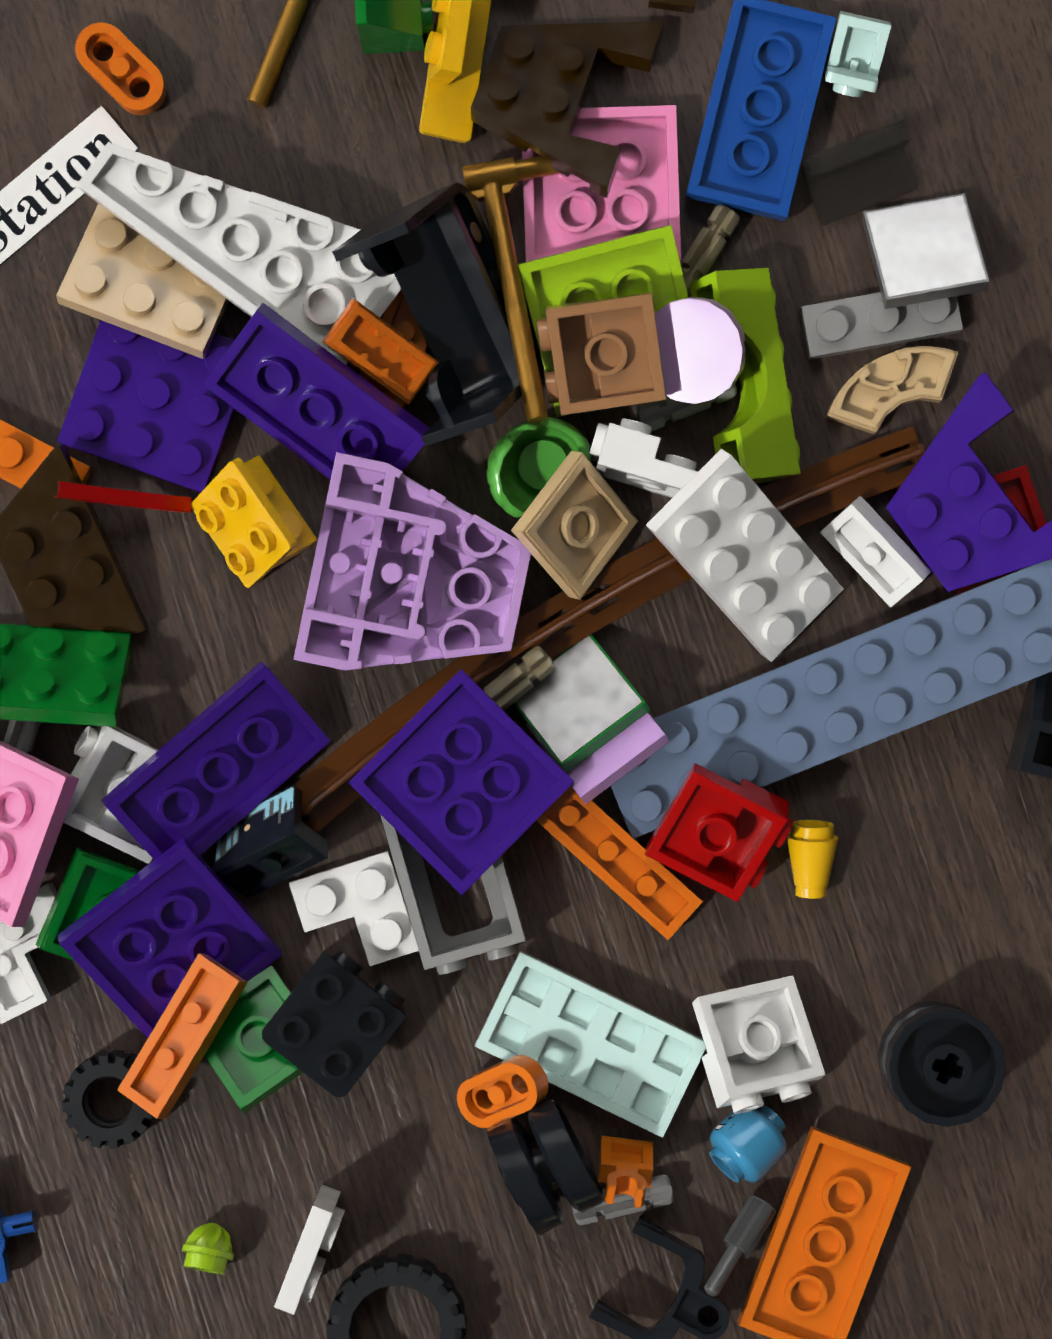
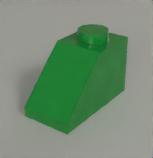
[355,0,433,54]

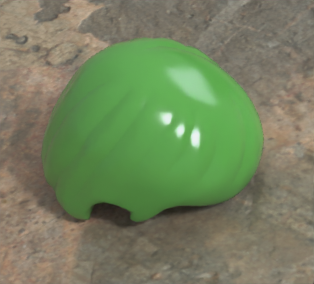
[487,417,592,518]

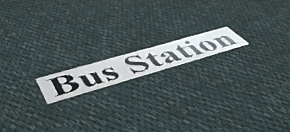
[0,106,138,264]

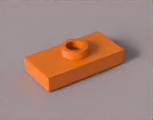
[322,299,438,405]

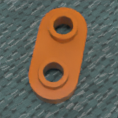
[75,22,167,115]
[457,1055,548,1128]

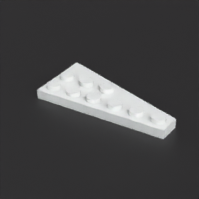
[77,142,401,365]

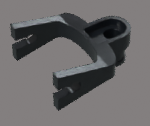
[589,1216,730,1339]

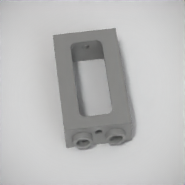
[380,815,526,975]

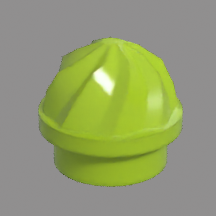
[182,1222,234,1275]

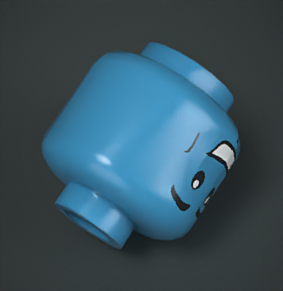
[709,1105,787,1183]

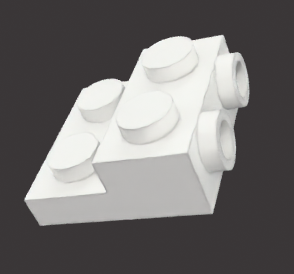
[590,418,698,498]
[63,726,158,864]
[692,975,826,1114]

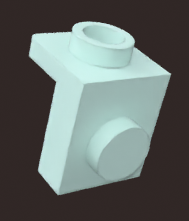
[825,11,891,97]

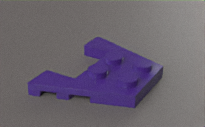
[886,372,1052,592]

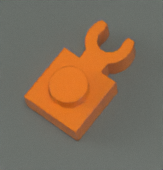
[598,1136,653,1208]

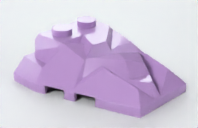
[293,452,531,670]

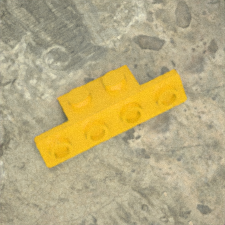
[419,0,491,143]

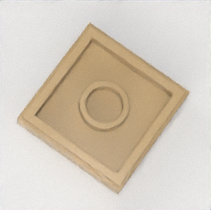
[511,451,638,600]

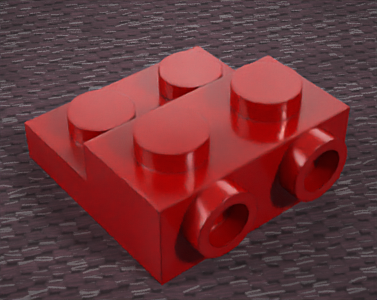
[645,763,793,902]

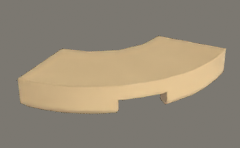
[825,346,958,434]

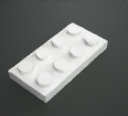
[646,449,844,662]

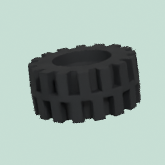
[61,1050,155,1149]

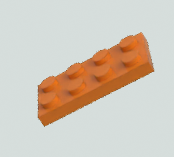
[737,1126,911,1339]

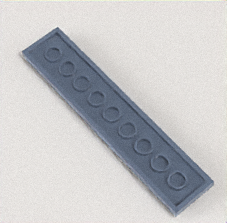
[611,559,1052,839]

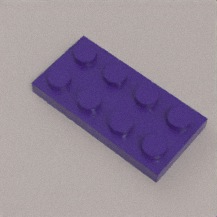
[203,303,429,480]
[101,662,330,860]

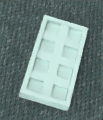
[475,950,706,1138]

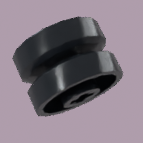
[877,1001,1006,1127]
[487,1095,605,1235]

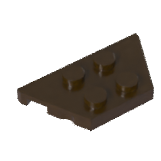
[0,444,148,633]

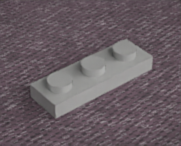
[799,292,963,360]

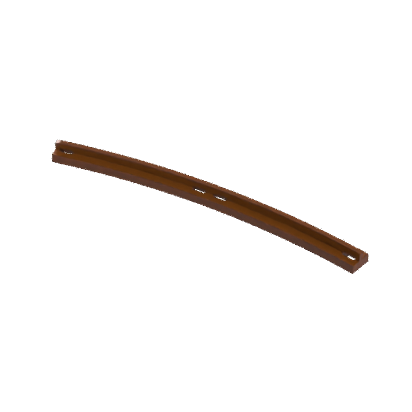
[294,426,926,833]

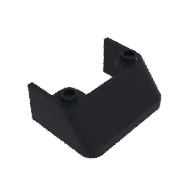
[332,183,544,446]

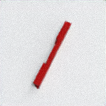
[54,481,191,514]

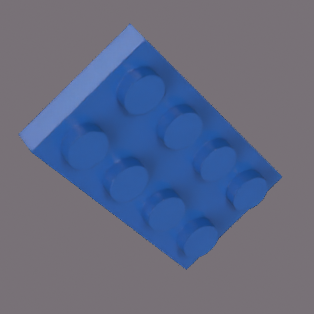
[685,0,836,222]

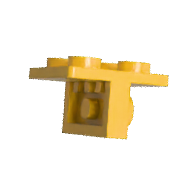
[191,455,318,588]

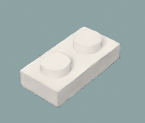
[820,496,931,608]

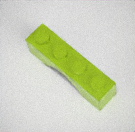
[689,268,801,484]

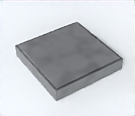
[862,193,989,309]

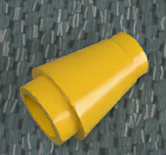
[787,820,839,899]

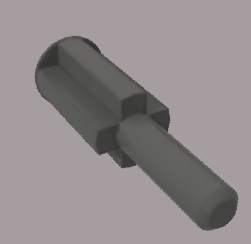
[704,1195,776,1296]

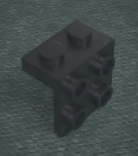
[262,949,407,1097]

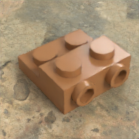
[536,292,666,415]

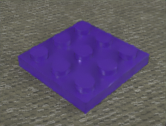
[57,320,236,493]
[348,669,574,895]
[58,837,282,1038]

